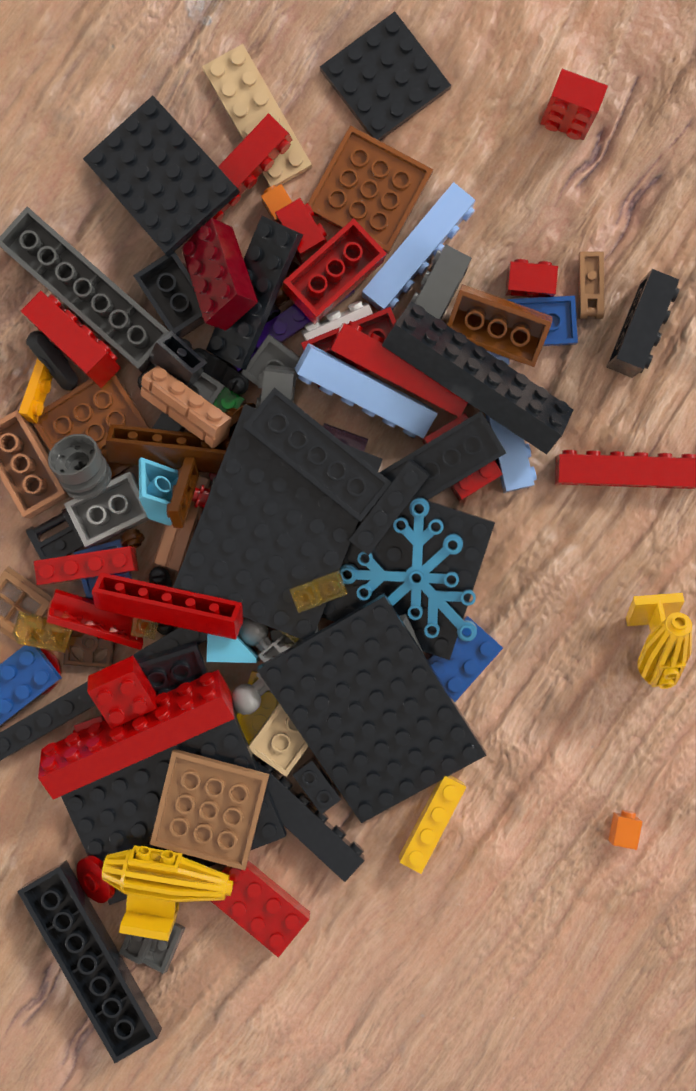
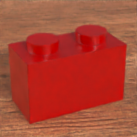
[505,259,558,298]

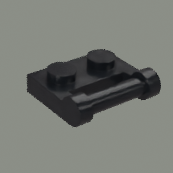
[26,508,85,560]

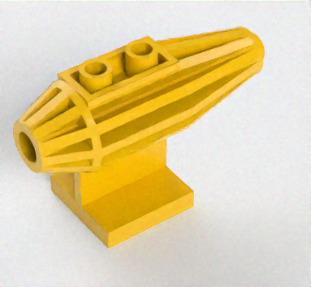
[626,593,692,689]
[102,845,233,941]

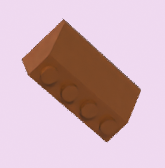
[447,284,552,367]

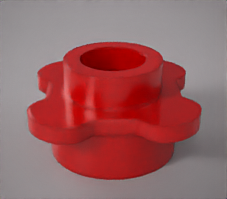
[192,485,210,508]

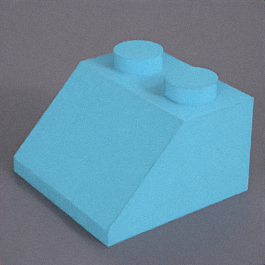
[139,457,178,526]
[207,633,260,663]

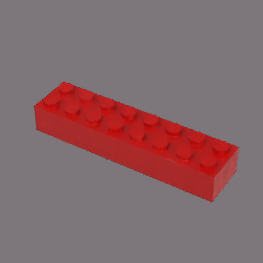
[38,670,235,800]

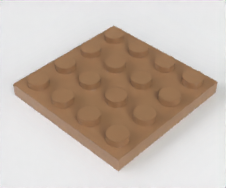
[150,749,270,870]

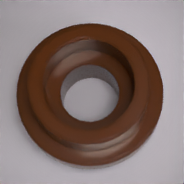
[121,529,145,548]

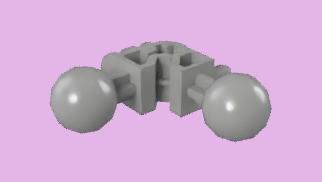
[231,618,294,715]

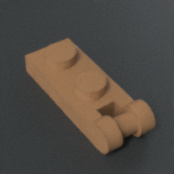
[578,251,604,319]

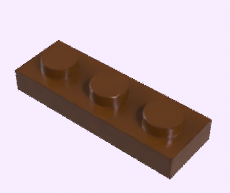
[166,457,199,528]

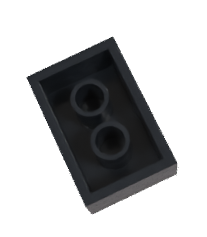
[133,252,205,338]

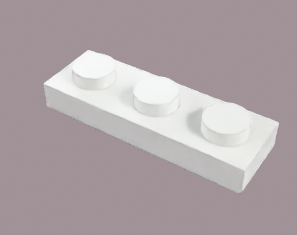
[301,301,373,341]

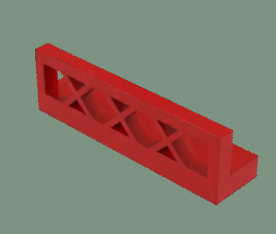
[46,589,149,650]

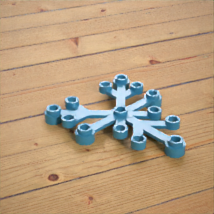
[338,498,477,641]

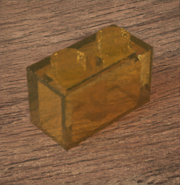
[12,612,72,653]

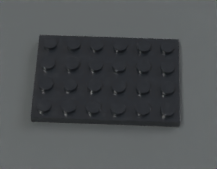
[83,95,240,257]

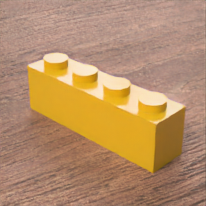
[398,775,466,874]

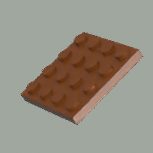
[308,125,433,254]
[33,374,149,480]

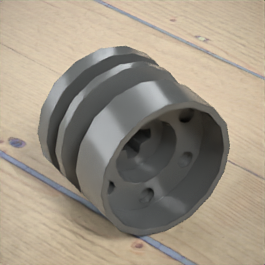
[48,434,112,500]

